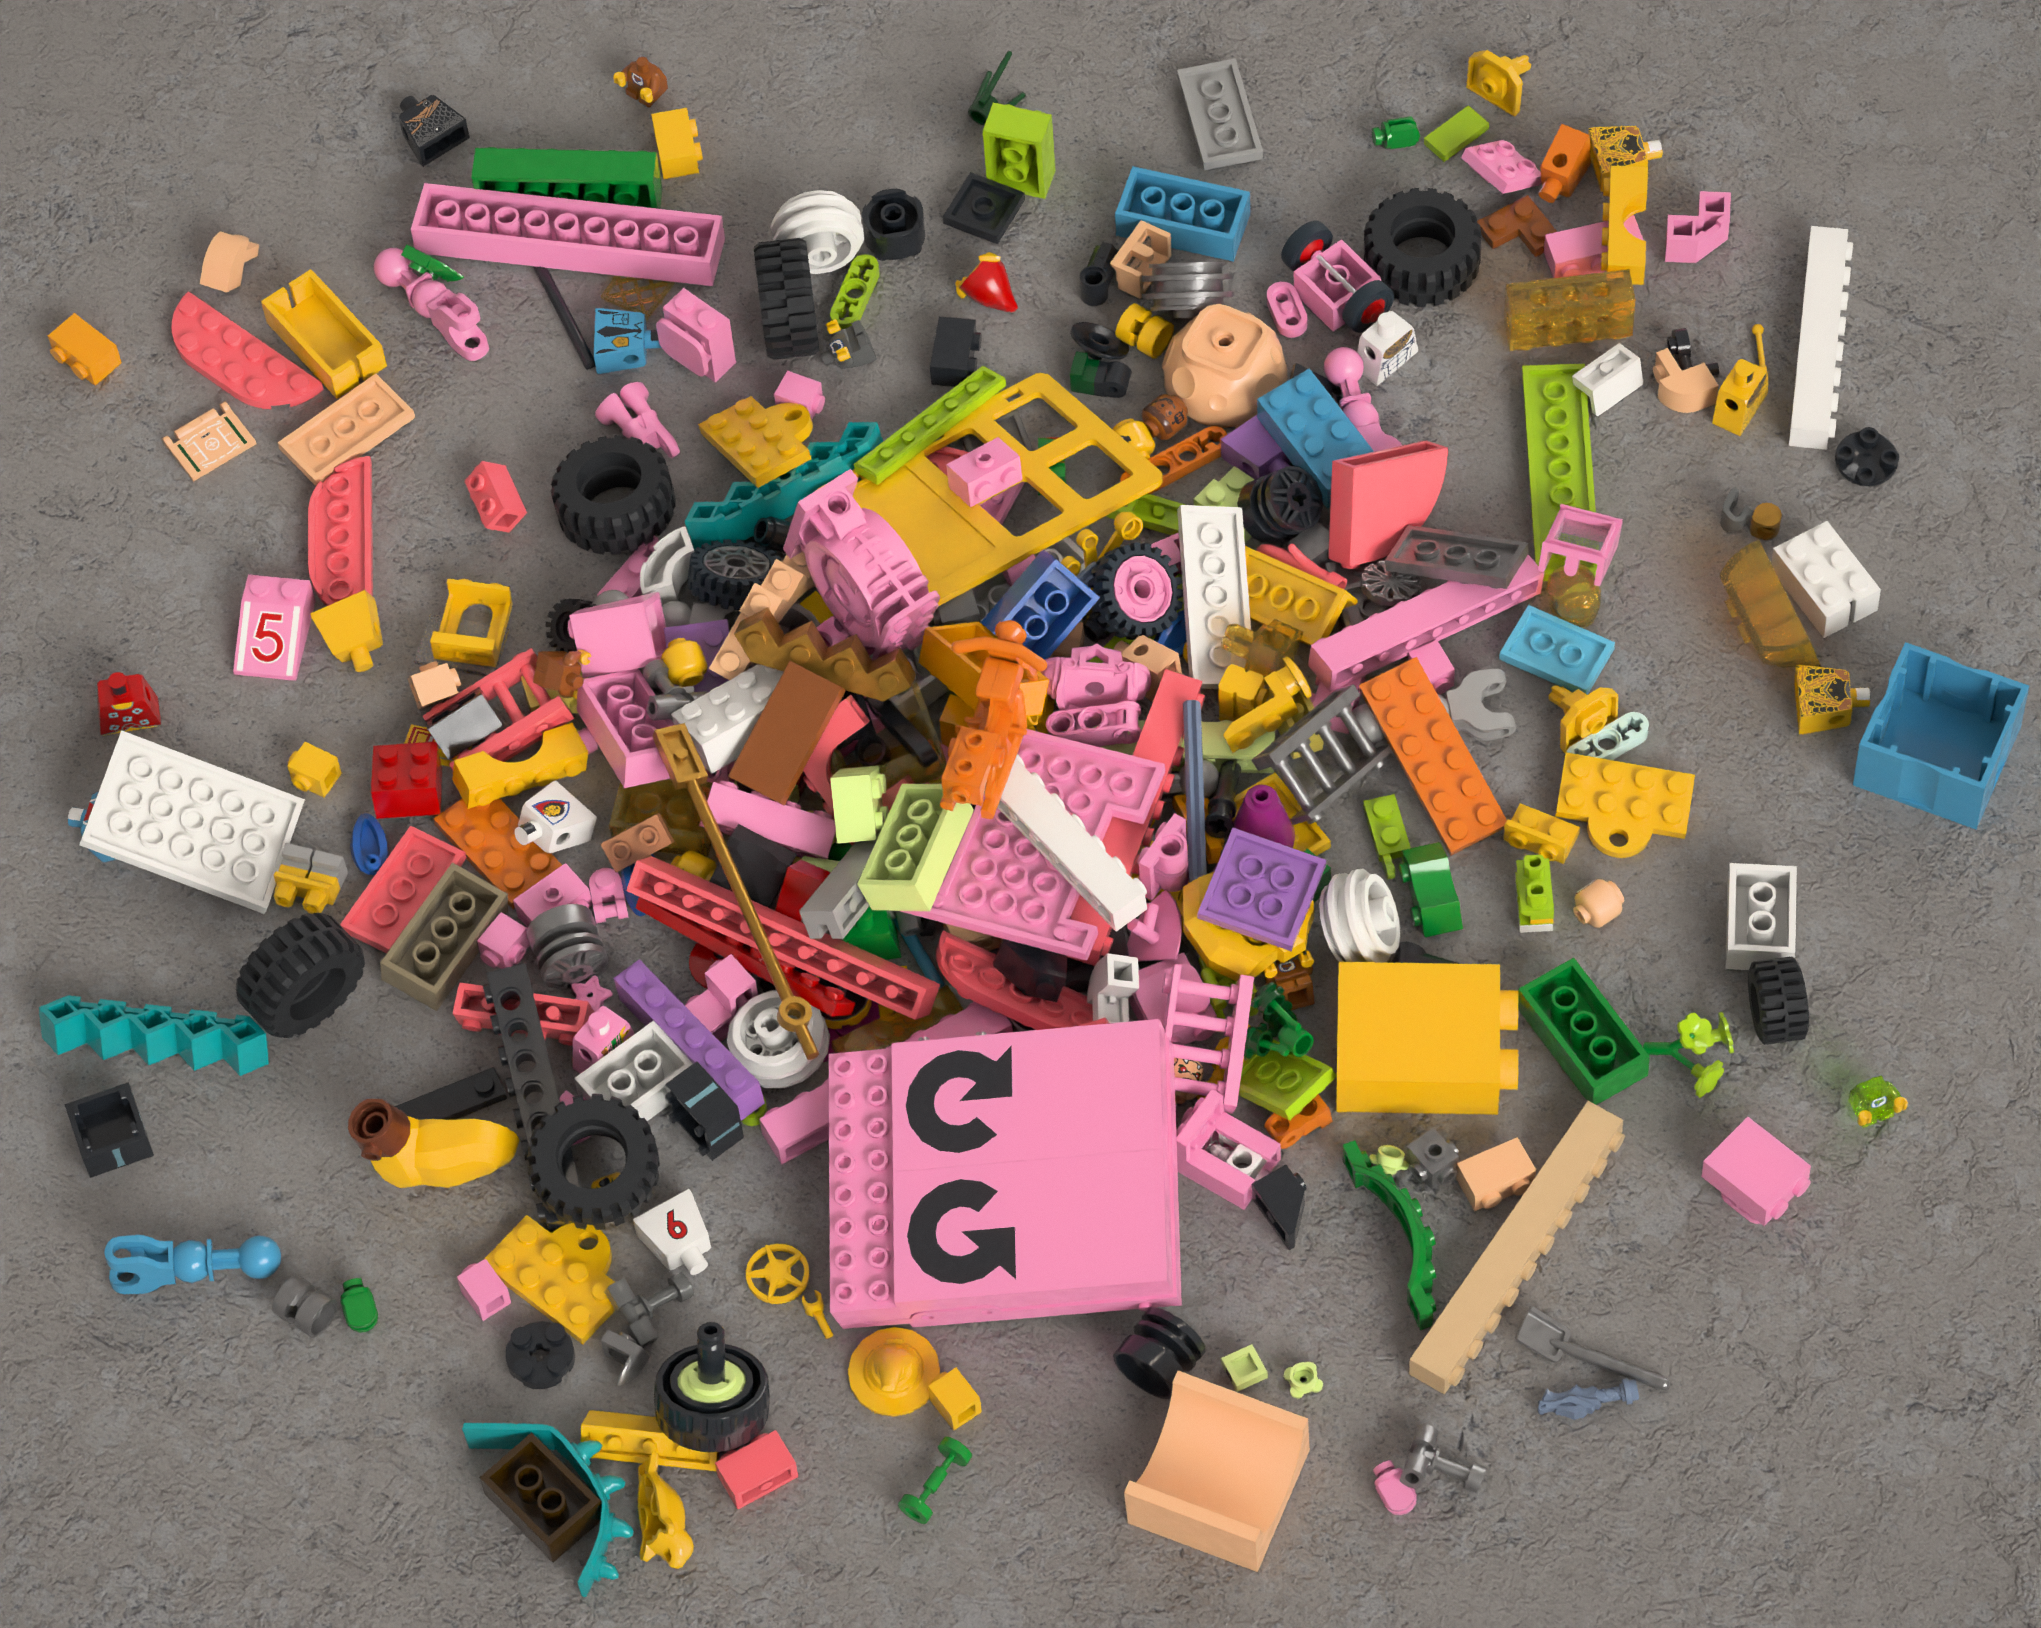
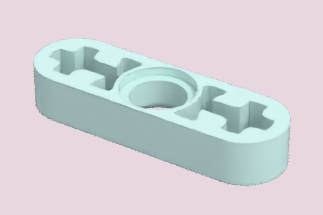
[1567,712,1649,760]

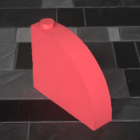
[1328,440,1448,569]

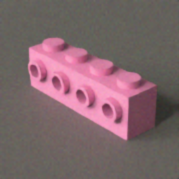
[699,781,836,859]

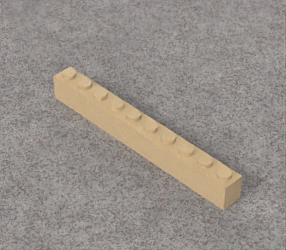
[1409,1101,1625,1395]

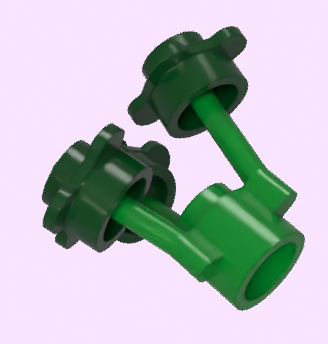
[1244,982,1314,1059]

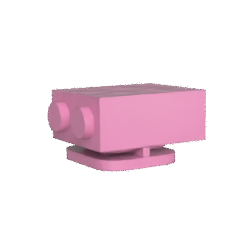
[656,288,736,383]
[1128,952,1217,1045]
[1701,1117,1811,1226]

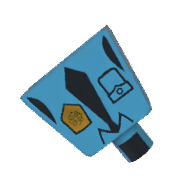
[594,308,662,374]

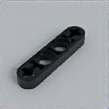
[865,697,939,769]

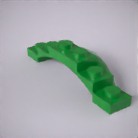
[1342,1140,1437,1331]

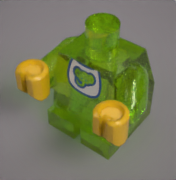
[1848,1075,1908,1128]

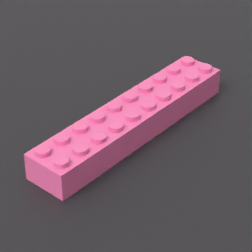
[411,183,725,286]

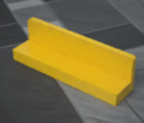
[581,1410,719,1471]

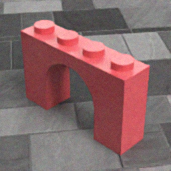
[803,695,915,846]

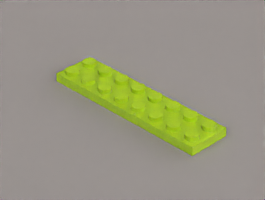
[1522,364,1599,581]

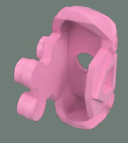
[1041,643,1151,713]

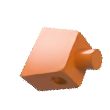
[1538,124,1591,203]

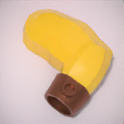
[348,1099,520,1188]

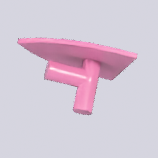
[1127,889,1182,961]

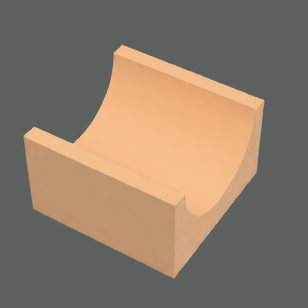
[1124,1371,1310,1572]

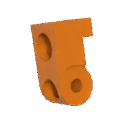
[1264,1094,1333,1149]

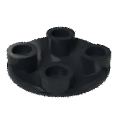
[1835,427,1899,486]

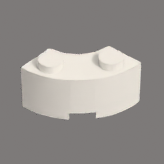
[640,526,694,605]

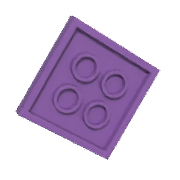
[1197,828,1326,951]

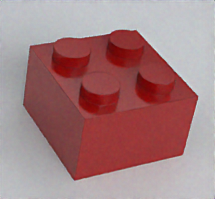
[371,741,443,819]

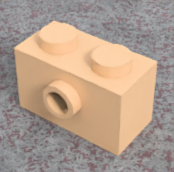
[408,661,461,709]

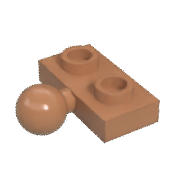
[601,813,675,873]

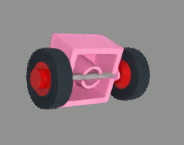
[1281,220,1394,333]

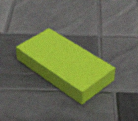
[1424,105,1489,162]

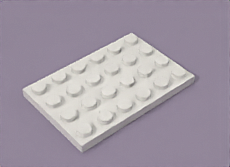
[79,730,305,914]

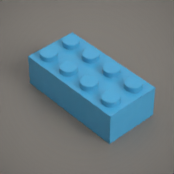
[1115,166,1250,262]
[1257,368,1374,509]

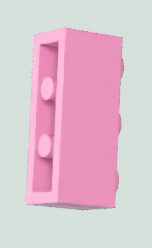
[1544,215,1643,282]

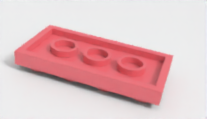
[340,826,467,954]

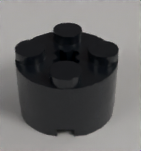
[862,189,925,261]

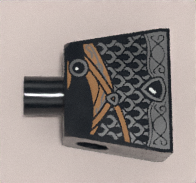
[399,95,470,167]

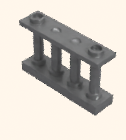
[1252,684,1392,825]

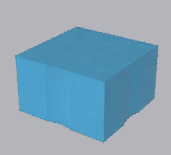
[1853,642,2029,830]

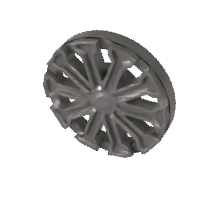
[1360,560,1421,607]

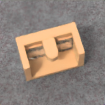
[1110,220,1172,299]

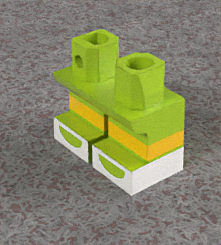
[1515,855,1554,933]

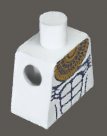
[1357,311,1418,386]

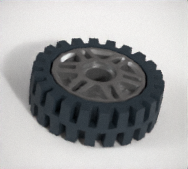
[688,539,781,610]

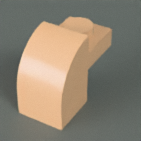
[200,231,259,292]
[1653,348,1719,413]

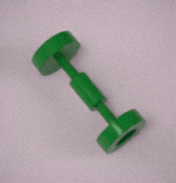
[898,1436,972,1524]

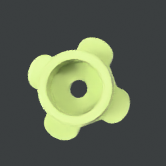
[1369,1145,1409,1175]
[1284,1362,1323,1399]

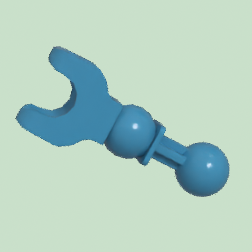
[104,1235,281,1294]

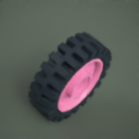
[1088,542,1183,640]

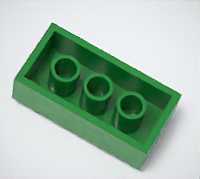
[1518,958,1650,1105]

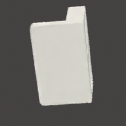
[1572,343,1643,416]

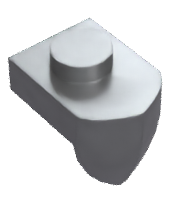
[601,1330,650,1386]

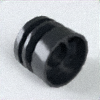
[1237,466,1323,543]
[1113,1307,1206,1399]

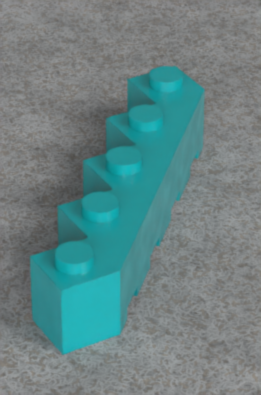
[685,422,883,550]
[38,995,269,1076]

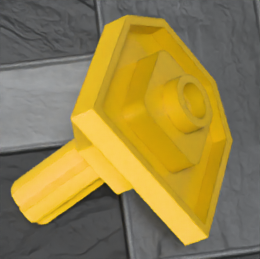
[1466,50,1531,117]
[1548,685,1618,754]

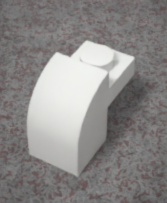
[1087,953,1139,1023]

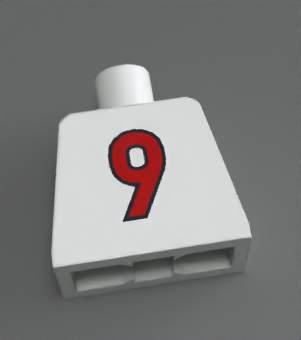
[633,1189,711,1275]

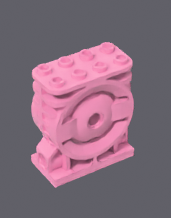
[783,469,940,661]

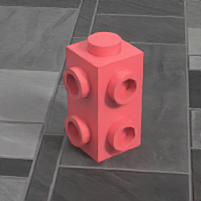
[464,461,527,533]

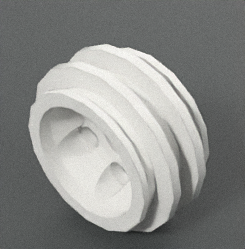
[771,190,864,274]
[1319,869,1400,963]
[727,990,830,1088]

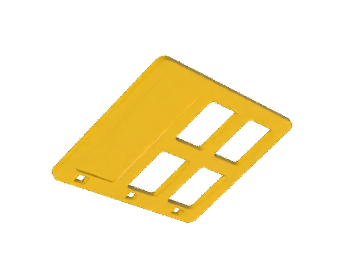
[817,373,1163,606]

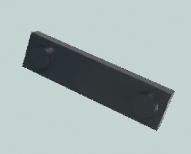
[394,1067,507,1120]

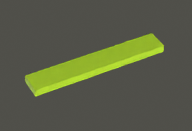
[854,366,1006,485]

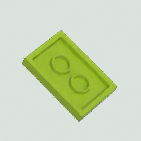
[1239,1039,1337,1121]

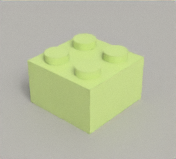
[830,766,889,843]

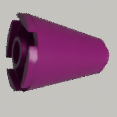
[1233,785,1295,848]

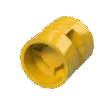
[1115,303,1174,359]

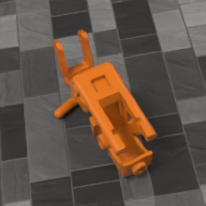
[940,620,1047,819]

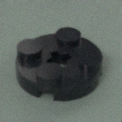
[506,1321,575,1389]

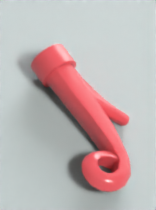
[1256,544,1347,590]

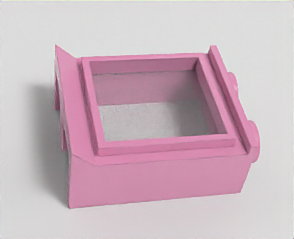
[1538,504,1623,586]

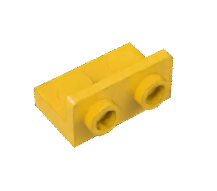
[1504,803,1580,864]

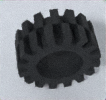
[545,598,597,653]

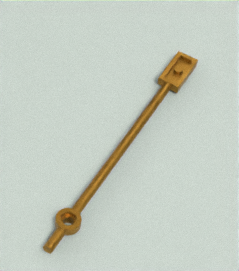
[652,723,819,1060]

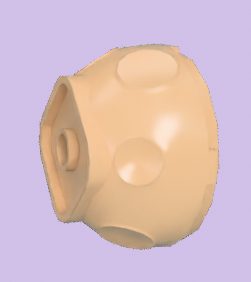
[1162,304,1288,428]

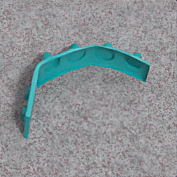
[462,1423,634,1597]

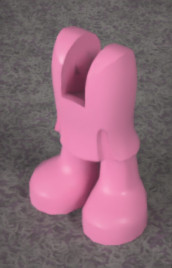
[595,382,680,458]

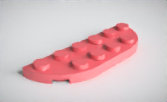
[171,291,324,409]
[308,456,373,606]
[936,931,1093,1030]

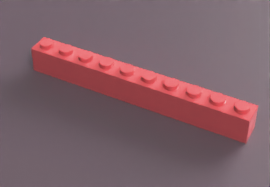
[1067,669,1205,966]
[626,856,940,1020]

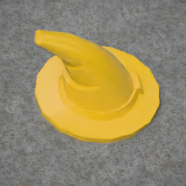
[848,1327,940,1417]

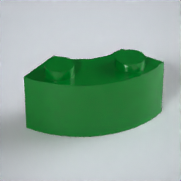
[1399,842,1463,938]

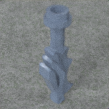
[1537,1378,1639,1420]

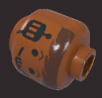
[1142,394,1188,440]

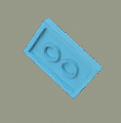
[1499,605,1615,695]

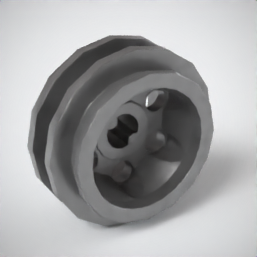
[1142,262,1234,318]

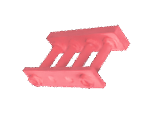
[423,648,575,770]

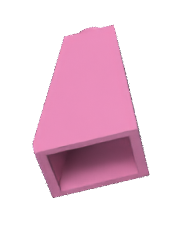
[568,592,667,678]

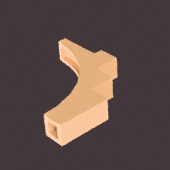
[709,551,815,680]

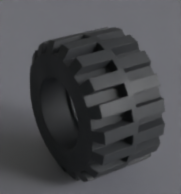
[1748,956,1809,1045]

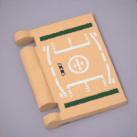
[162,401,256,482]

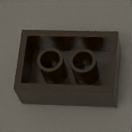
[479,1432,602,1562]

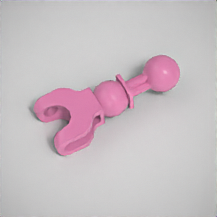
[374,248,489,361]
[1324,347,1402,452]

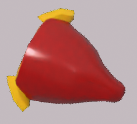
[955,252,1018,312]

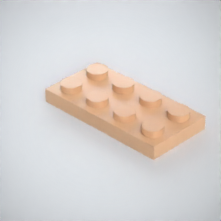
[278,374,415,486]

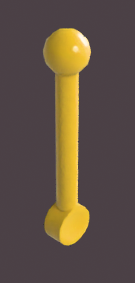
[1752,324,1767,371]

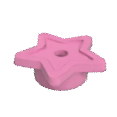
[571,975,613,1012]

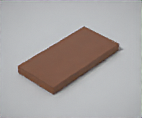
[728,661,846,806]

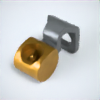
[1720,488,1782,540]

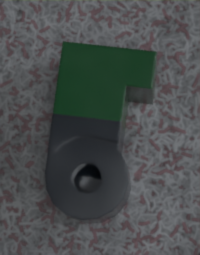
[1070,351,1132,398]

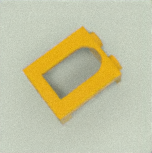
[430,579,513,667]

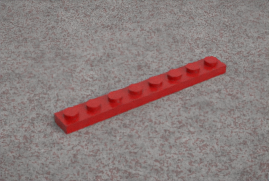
[635,897,855,1017]

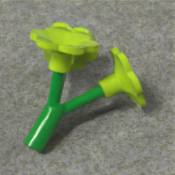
[1643,1012,1734,1098]

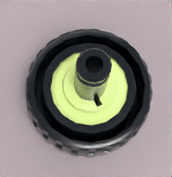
[654,1322,770,1452]

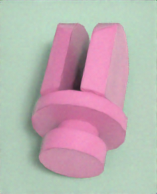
[1373,1460,1417,1515]

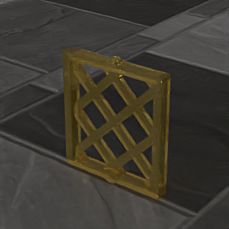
[601,276,674,320]

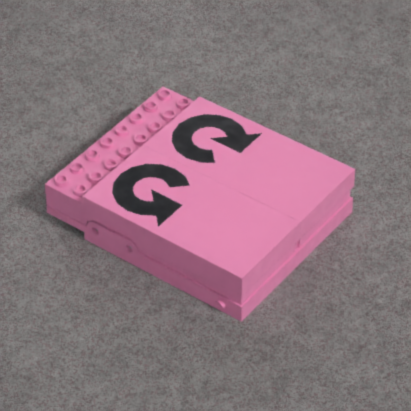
[829,1019,1182,1329]

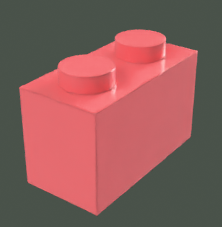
[715,1430,798,1509]

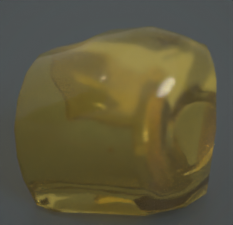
[1546,564,1601,628]

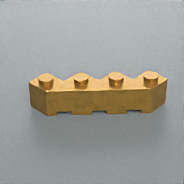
[734,607,916,701]

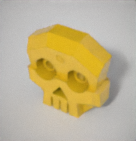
[1183,872,1314,981]

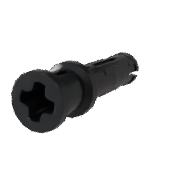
[1205,760,1241,838]

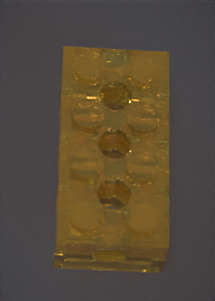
[1504,269,1636,351]

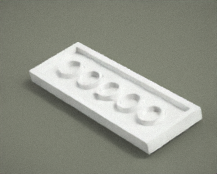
[1177,505,1254,689]

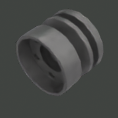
[526,904,609,989]

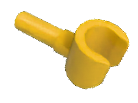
[802,1290,833,1339]

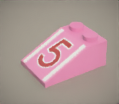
[233,575,316,681]

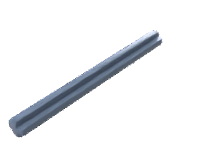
[1183,700,1207,883]

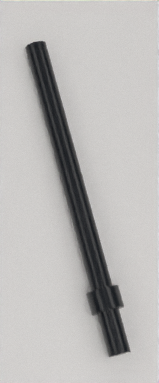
[533,266,596,370]

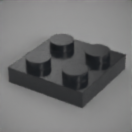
[943,172,1025,244]

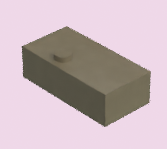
[380,862,508,1011]

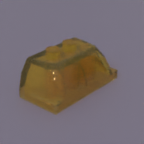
[1720,539,1821,668]

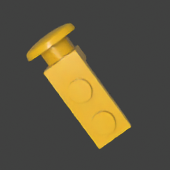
[1223,657,1312,753]

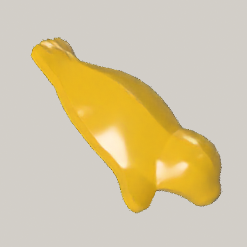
[637,1451,694,1569]

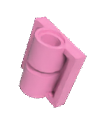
[1137,813,1189,900]

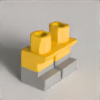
[273,843,348,914]

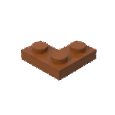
[1477,195,1557,257]

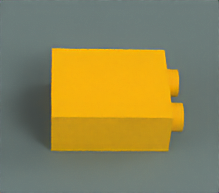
[1337,962,1518,1115]

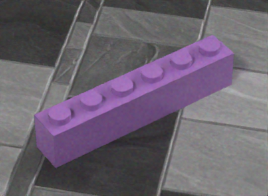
[613,959,765,1121]

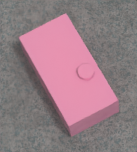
[577,668,674,788]

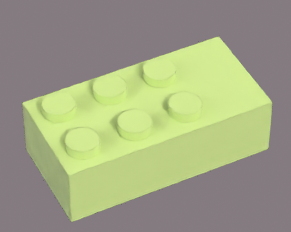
[857,784,974,911]

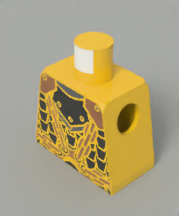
[1588,126,1662,192]
[1794,665,1870,734]

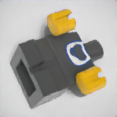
[821,319,877,369]

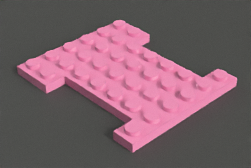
[901,729,1166,961]

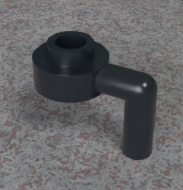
[1667,328,1719,376]

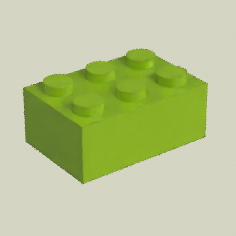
[983,102,1056,199]

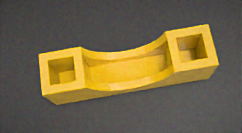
[1601,166,1648,285]
[452,723,588,809]

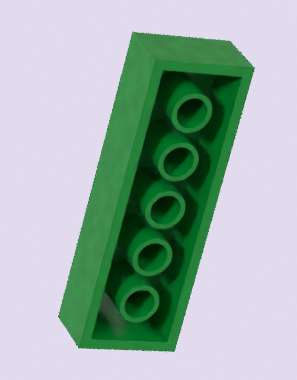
[471,147,663,209]

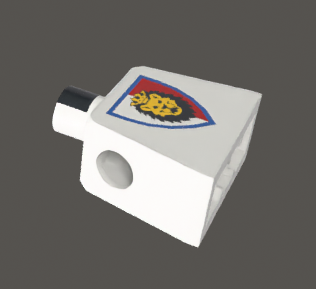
[515,780,597,853]

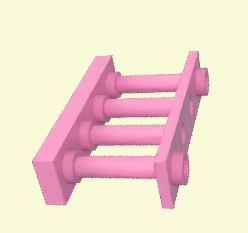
[1162,964,1254,1114]

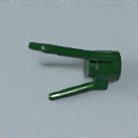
[968,51,1026,125]

